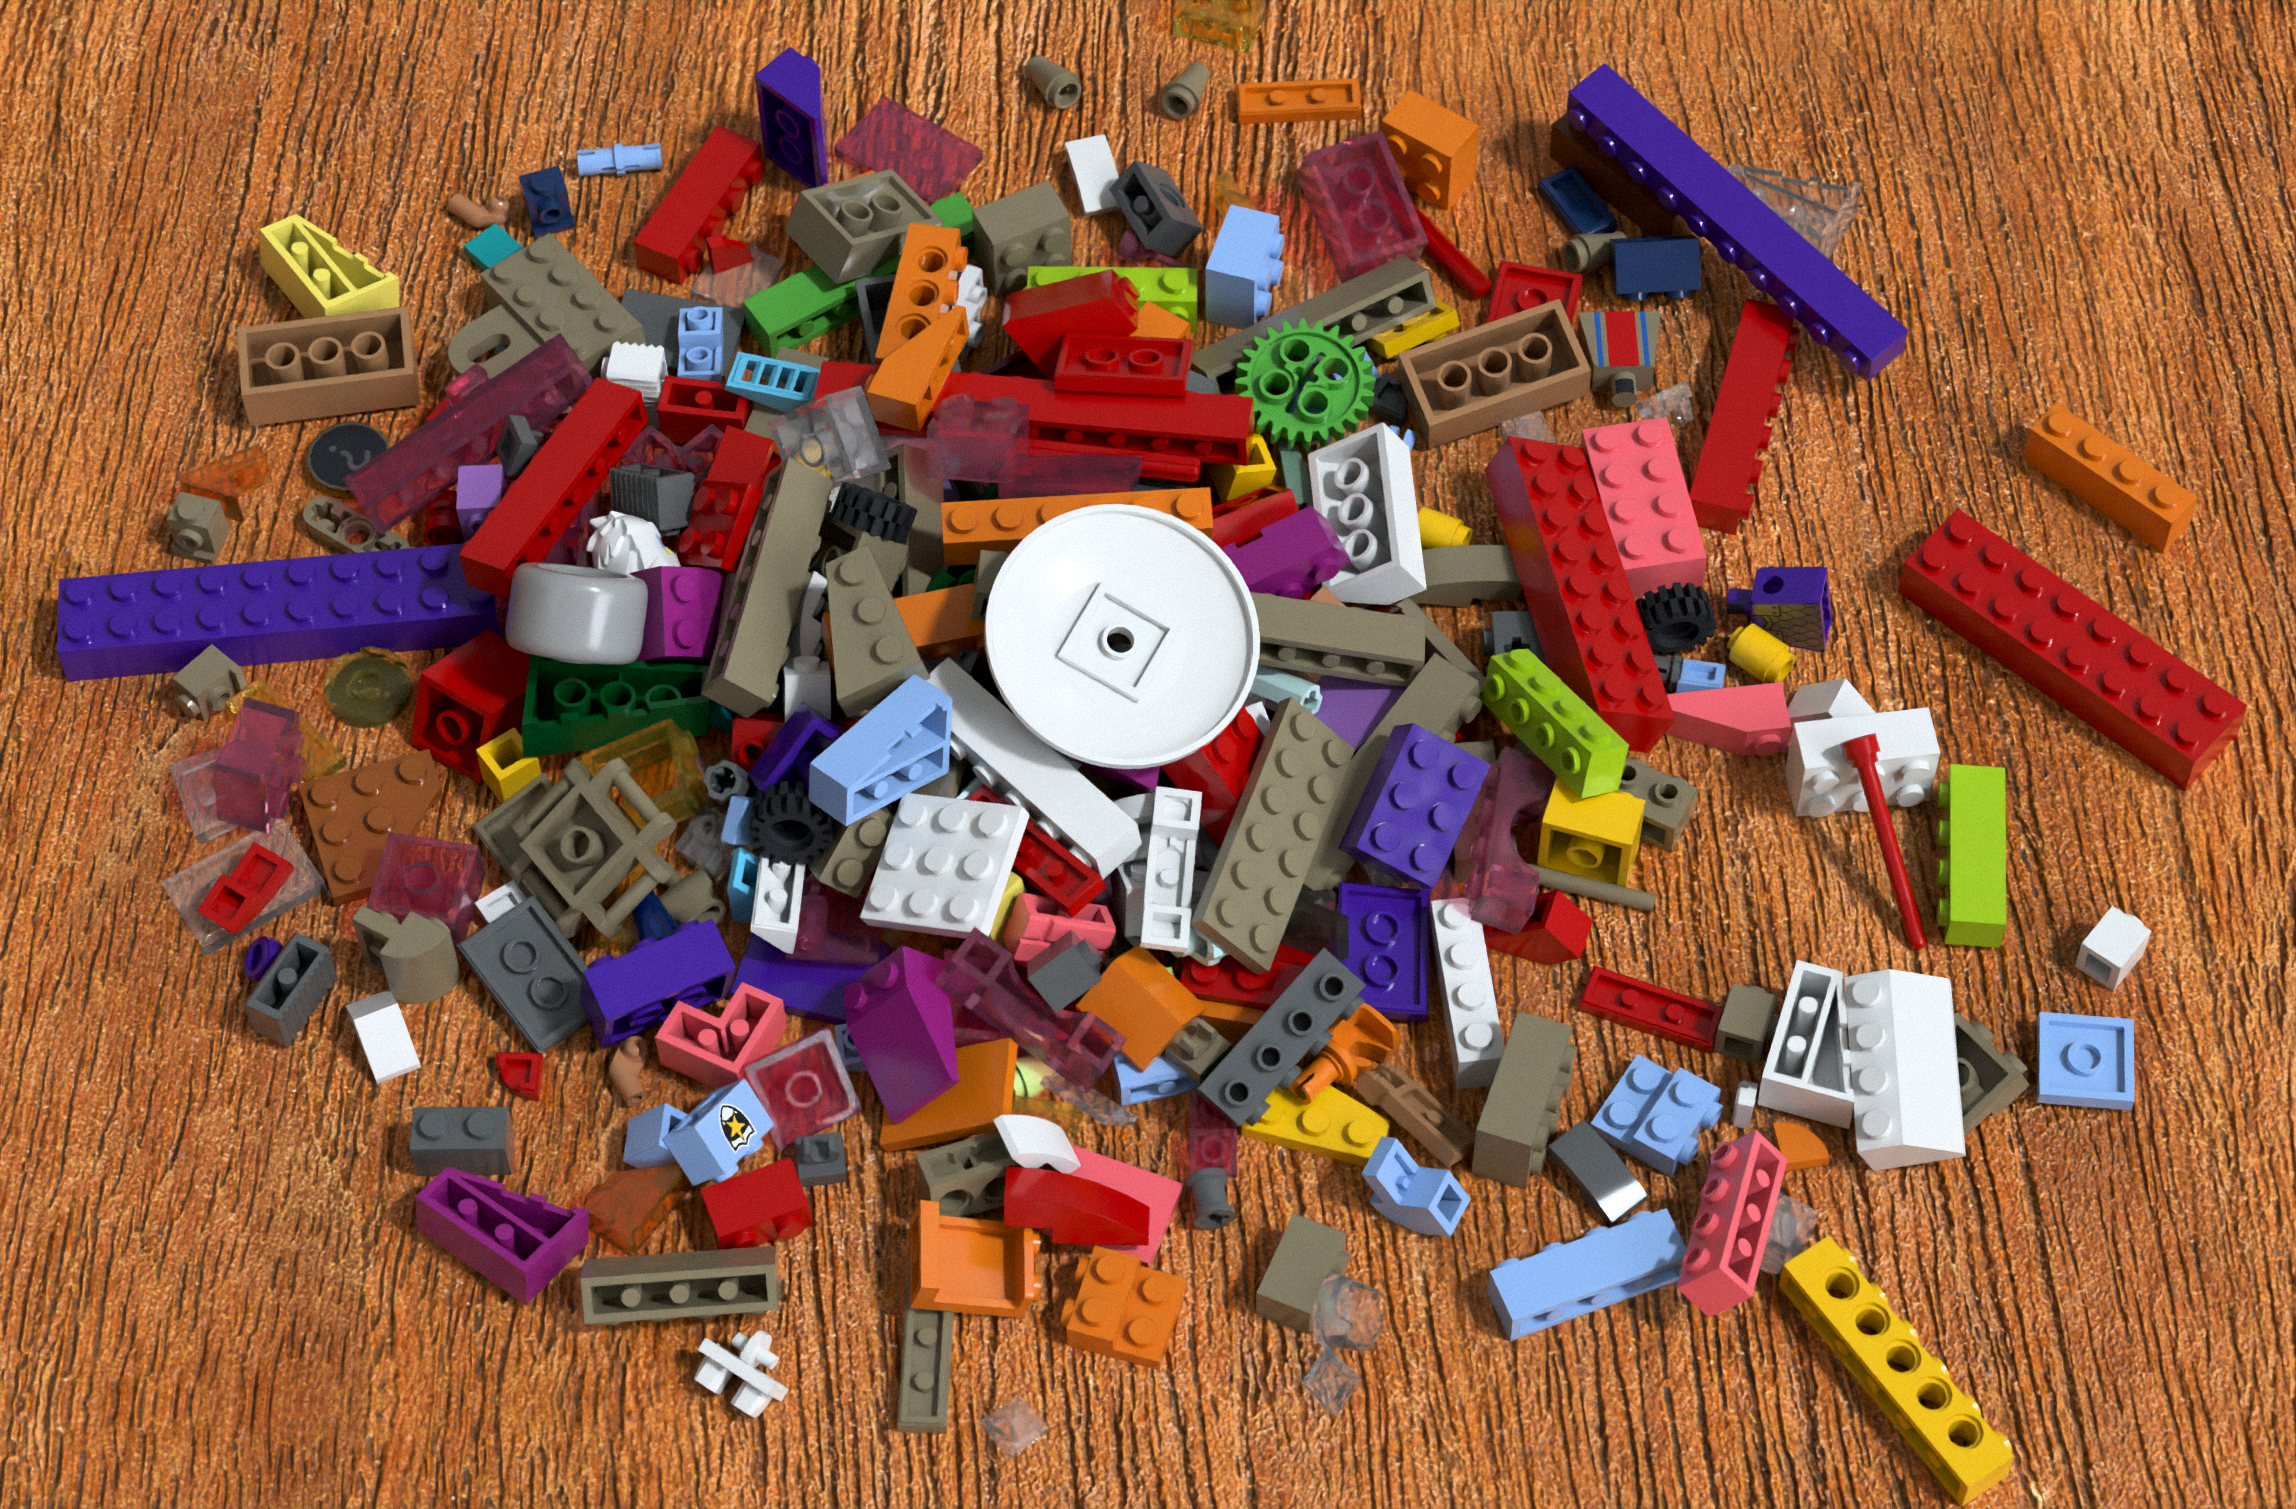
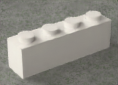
[1429,896,1504,1089]

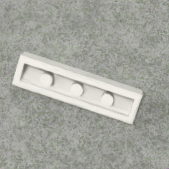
[750,820,805,954]

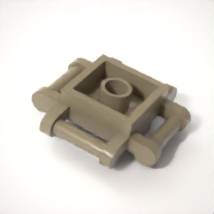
[509,758,677,939]

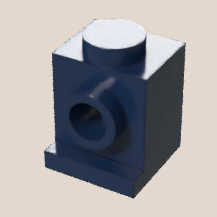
[518,166,575,239]

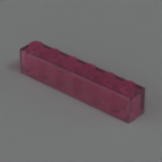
[343,333,594,534]

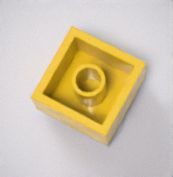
[1537,777,1646,887]

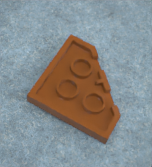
[298,749,442,906]

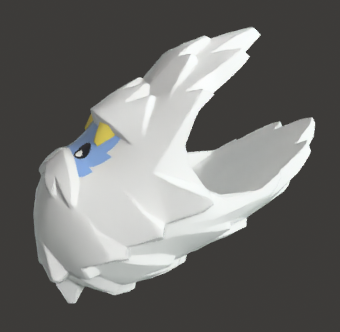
[586,511,681,575]

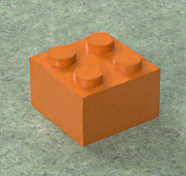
[1379,89,1479,211]

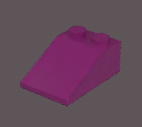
[630,566,727,665]
[844,945,959,1124]

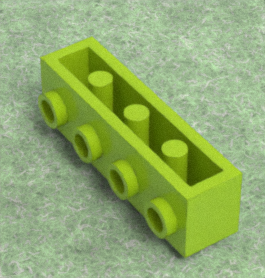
[1027,266,1198,333]
[1482,649,1629,799]
[1936,764,2006,948]

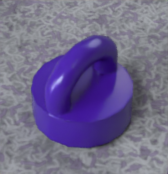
[244,936,283,983]

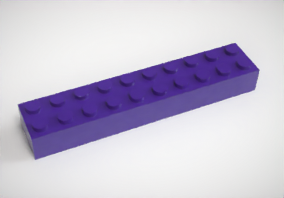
[57,543,509,682]

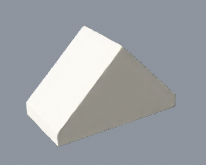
[1788,678,1876,729]
[345,989,421,1084]

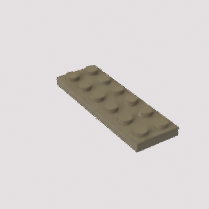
[1190,697,1355,975]

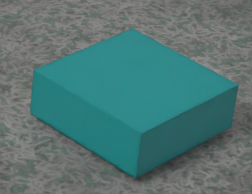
[463,223,523,271]

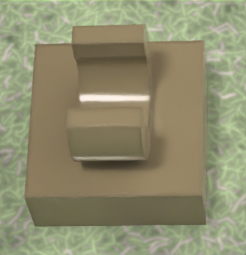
[1165,1017,1232,1084]

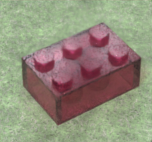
[1296,130,1428,283]

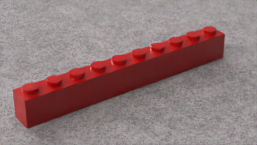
[813,361,1255,466]

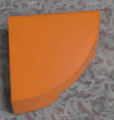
[1771,1122,1830,1171]

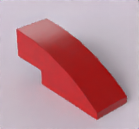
[1004,1166,1150,1246]

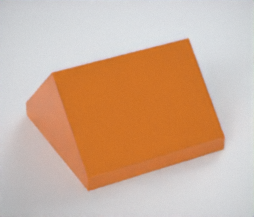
[1075,944,1207,1073]

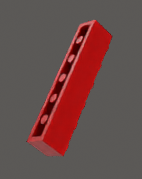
[1689,298,1801,535]
[459,377,648,599]

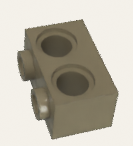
[915,1131,1021,1217]

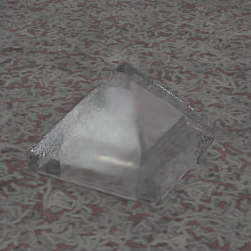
[1301,1346,1362,1416]
[981,1393,1049,1459]

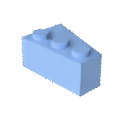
[809,673,953,826]

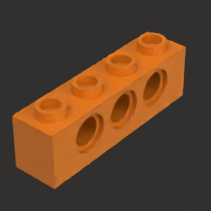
[875,222,968,366]

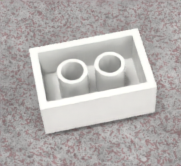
[1785,707,1940,817]

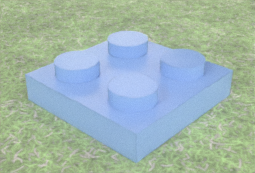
[2037,1012,2135,1110]

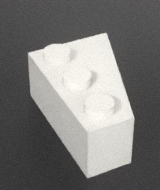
[1758,960,1855,1129]

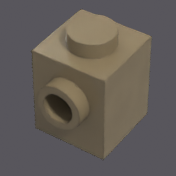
[1714,983,1780,1065]

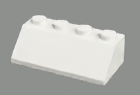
[1308,422,1427,605]
[1844,969,1966,1171]

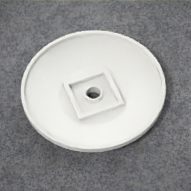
[984,504,1260,769]

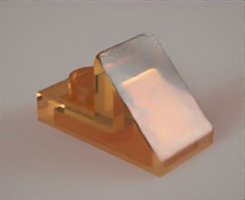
[178,444,272,521]

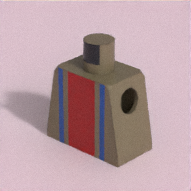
[1576,311,1661,407]

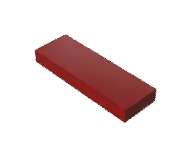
[1578,965,1724,1054]

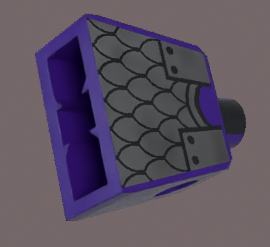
[1727,567,1832,652]

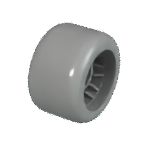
[506,562,648,665]

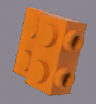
[1060,1245,1187,1370]

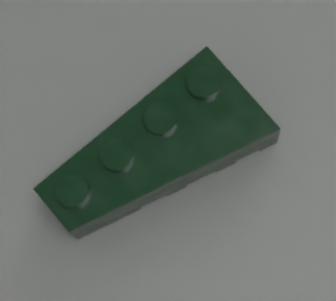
[522,655,711,758]

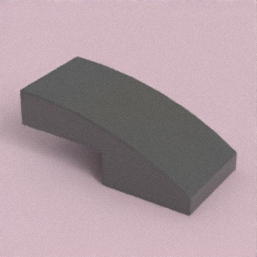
[1548,1119,1647,1227]

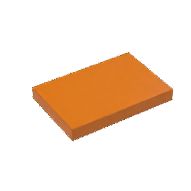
[880,1037,1018,1152]

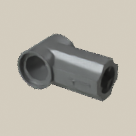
[702,760,760,810]

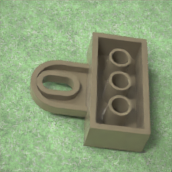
[448,233,647,399]

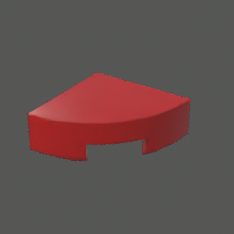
[706,235,754,275]
[495,1052,544,1102]

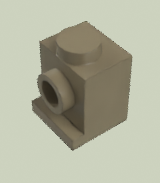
[167,491,230,565]
[172,644,250,721]

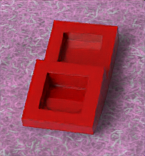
[197,842,295,935]

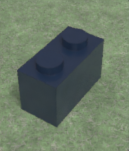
[1609,234,1701,301]

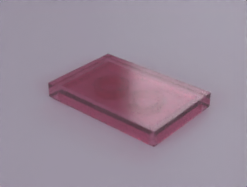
[834,95,983,206]
[998,454,1143,499]

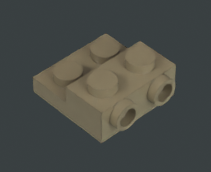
[1954,1012,2030,1138]

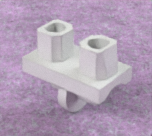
[694,1330,789,1418]

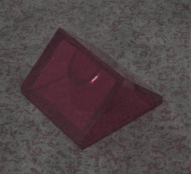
[742,1026,863,1151]

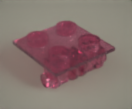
[786,873,882,965]

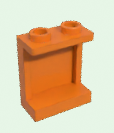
[910,1200,1041,1318]

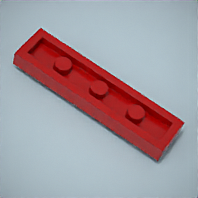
[966,784,1106,918]

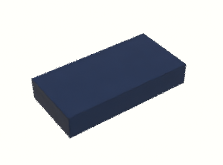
[1537,165,1618,236]

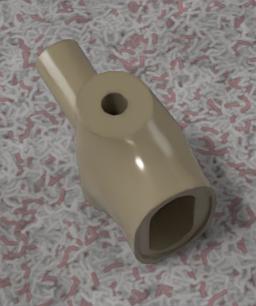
[654,863,726,927]

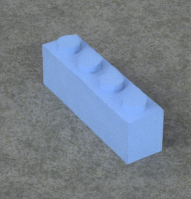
[1487,1208,1687,1341]

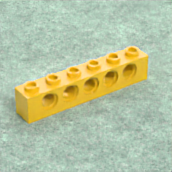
[1779,1236,2014,1507]

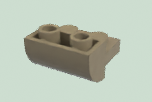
[352,905,462,1004]

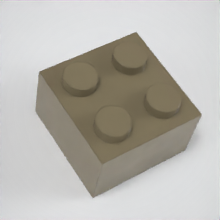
[972,180,1072,298]

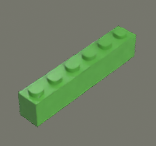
[743,191,975,359]

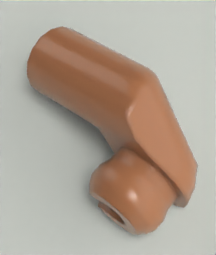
[609,1036,649,1107]

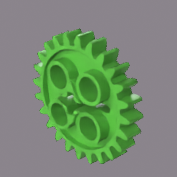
[1235,318,1376,452]

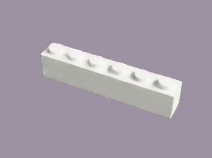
[926,657,1142,879]

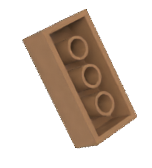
[1398,299,1591,449]
[237,306,421,426]

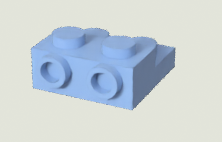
[1590,1054,1723,1177]

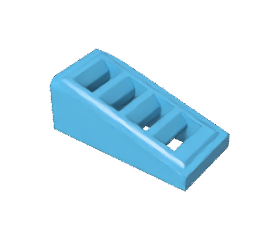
[724,352,820,420]

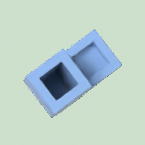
[1361,1136,1471,1237]

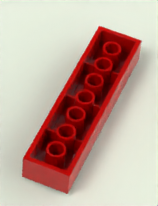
[1484,436,1675,753]
[1898,508,2248,791]

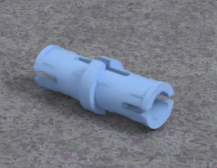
[577,143,663,177]

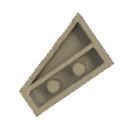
[825,544,930,717]

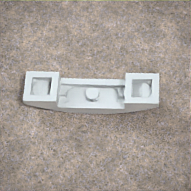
[1140,786,1202,953]

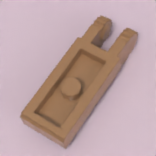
[1356,1062,1475,1167]

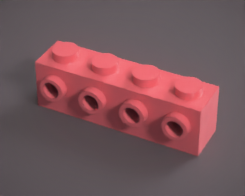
[1677,1130,1788,1317]

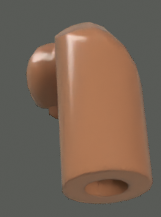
[448,193,511,228]

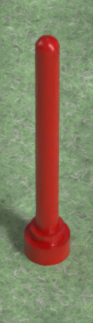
[1840,733,1926,950]

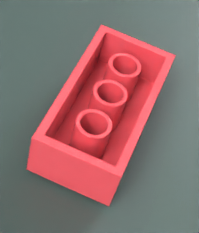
[1580,417,1707,598]

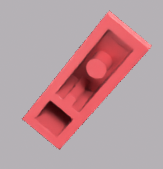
[1665,682,1791,756]

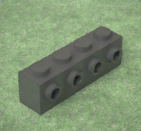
[1195,948,1366,1129]

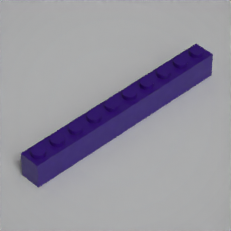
[1566,63,1908,382]

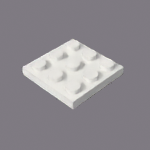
[860,793,1030,941]

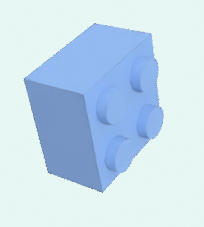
[1205,204,1285,330]

